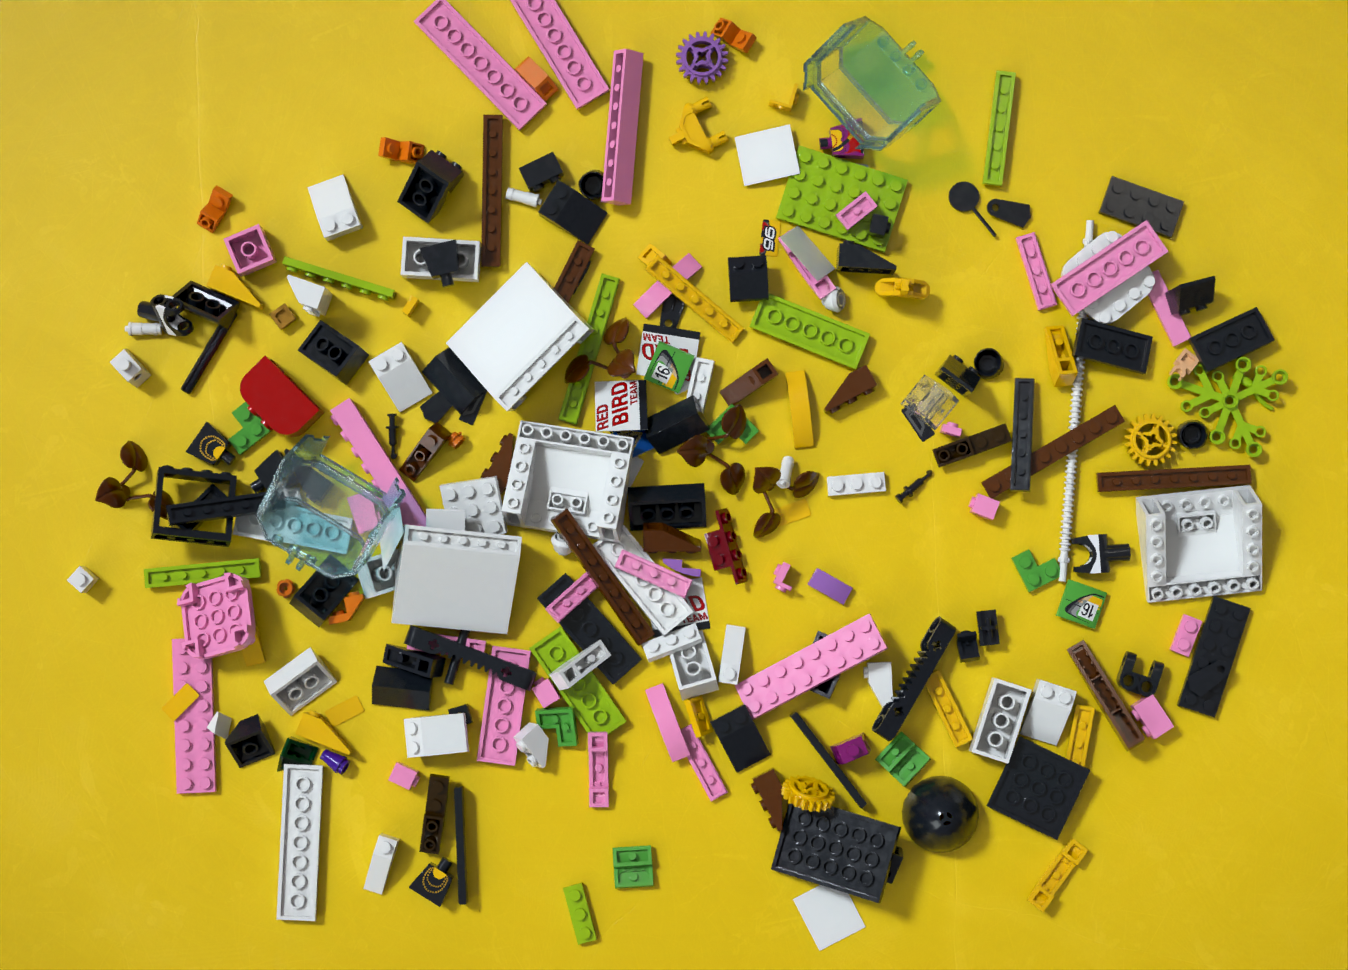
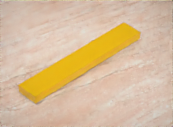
[644,255,745,343]

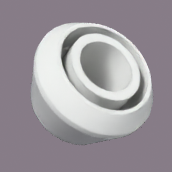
[822,286,845,312]
[551,533,572,556]

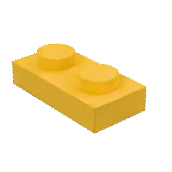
[684,695,713,738]

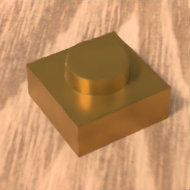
[269,303,297,330]

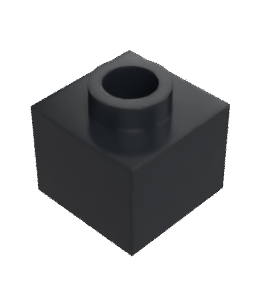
[868,214,891,238]
[448,704,473,724]

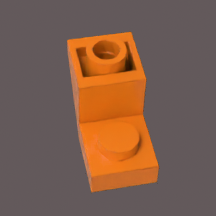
[711,17,757,53]
[515,56,558,101]
[378,137,425,164]
[197,185,233,233]
[328,591,365,625]

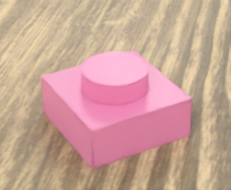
[940,422,962,437]

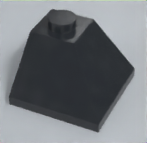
[225,714,276,768]

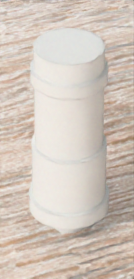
[506,187,542,208]
[125,322,162,336]
[776,456,794,489]

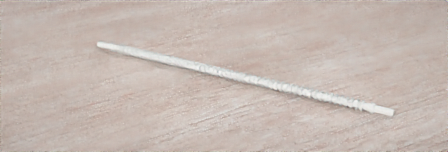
[1058,220,1094,582]

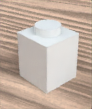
[67,566,99,593]

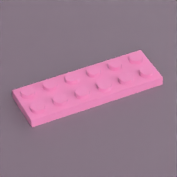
[1050,220,1169,316]
[477,646,531,766]

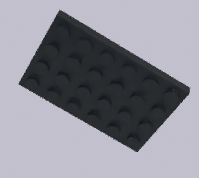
[771,804,901,903]

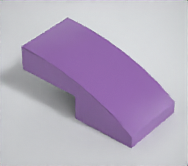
[663,558,701,577]
[807,568,853,605]

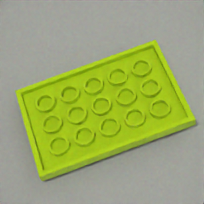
[776,145,908,253]

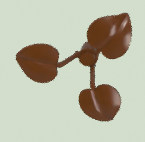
[565,317,636,384]
[677,404,746,495]
[95,441,173,520]
[753,467,819,538]

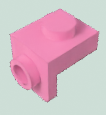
[773,562,792,593]

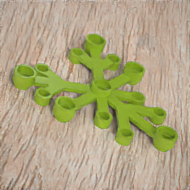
[1167,357,1288,457]

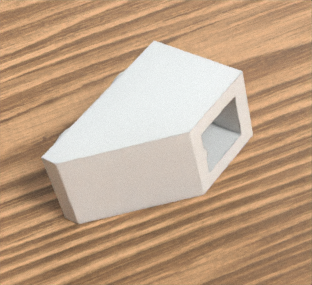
[513,722,549,768]

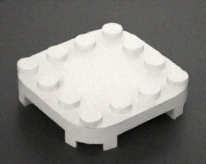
[1061,231,1155,324]

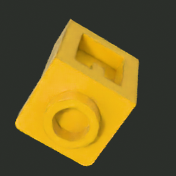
[638,243,672,266]

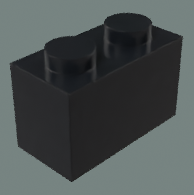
[519,152,564,192]

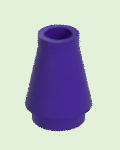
[320,749,350,775]

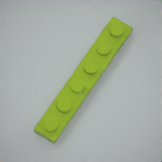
[982,70,1016,186]
[282,256,396,301]
[144,558,261,588]

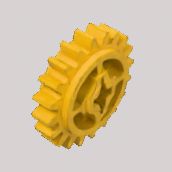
[1123,413,1178,466]
[781,775,835,812]

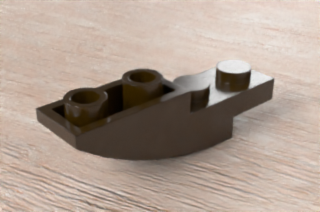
[932,423,1012,467]
[419,774,450,855]

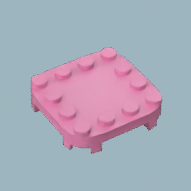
[177,573,256,659]

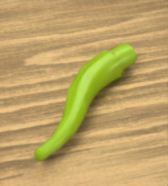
[1232,372,1273,410]

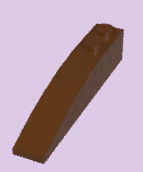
[1067,640,1145,751]

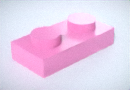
[835,191,877,231]
[1169,614,1202,657]

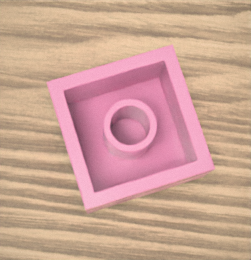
[223,224,277,277]

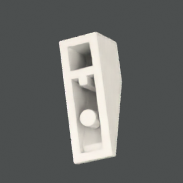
[718,624,746,685]
[549,640,611,690]
[863,662,893,708]
[363,833,400,895]

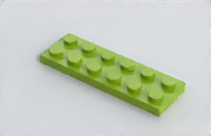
[749,293,870,370]
[529,626,627,734]

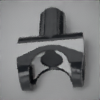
[137,294,194,337]
[1071,534,1131,574]

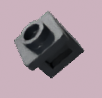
[956,631,980,663]

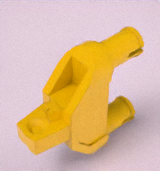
[669,96,729,154]
[875,278,930,299]

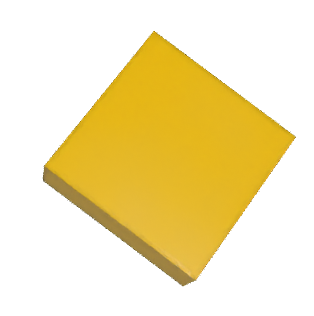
[402,295,420,317]

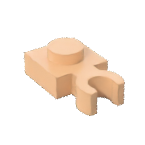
[1169,348,1199,381]

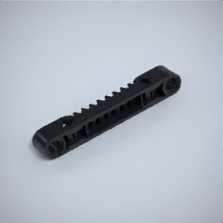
[872,616,956,741]
[404,625,537,691]

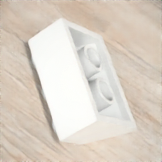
[287,275,333,317]
[264,647,337,716]

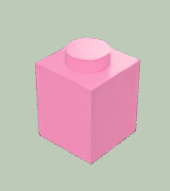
[968,493,1000,520]
[532,677,561,708]
[388,761,420,790]

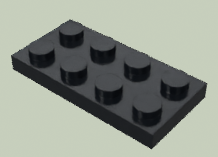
[1098,176,1184,238]
[1188,307,1275,373]
[1072,318,1153,374]

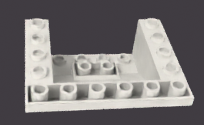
[446,262,594,411]
[501,420,635,543]
[1136,485,1262,603]
[391,525,522,634]

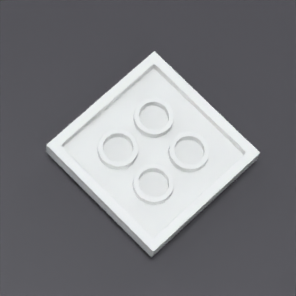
[440,476,508,534]

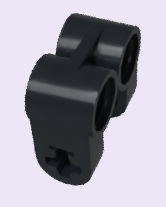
[1116,651,1164,696]

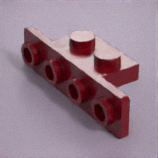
[704,508,748,585]

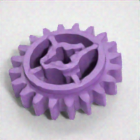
[676,31,728,85]

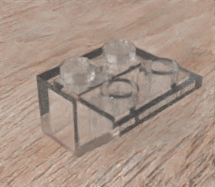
[901,374,959,430]

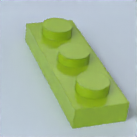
[563,882,597,945]

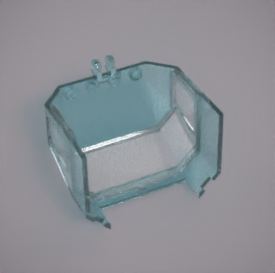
[803,16,942,151]
[255,434,406,579]

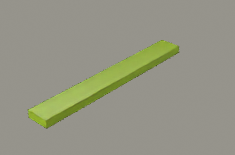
[558,273,620,425]

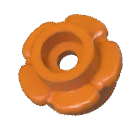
[448,432,465,449]
[276,579,295,598]

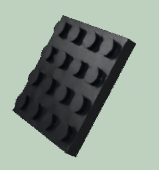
[986,736,1090,840]

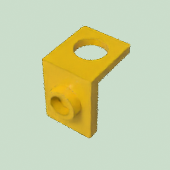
[769,83,800,112]

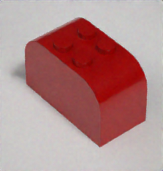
[240,355,324,437]

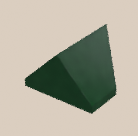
[277,736,319,772]

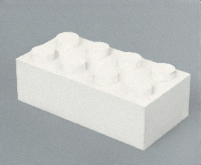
[401,236,481,282]
[969,677,1032,764]

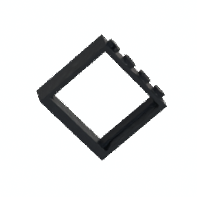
[151,465,237,547]

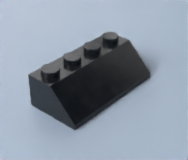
[628,483,706,531]

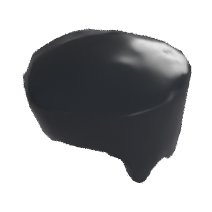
[578,170,604,200]
[974,348,1004,379]
[1177,420,1208,449]

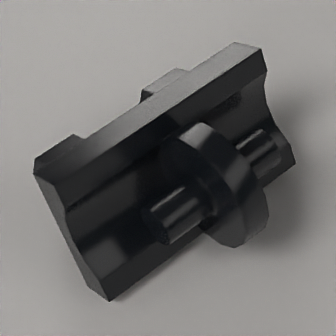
[976,609,1000,646]

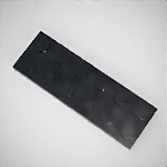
[537,573,642,685]
[1177,596,1251,718]

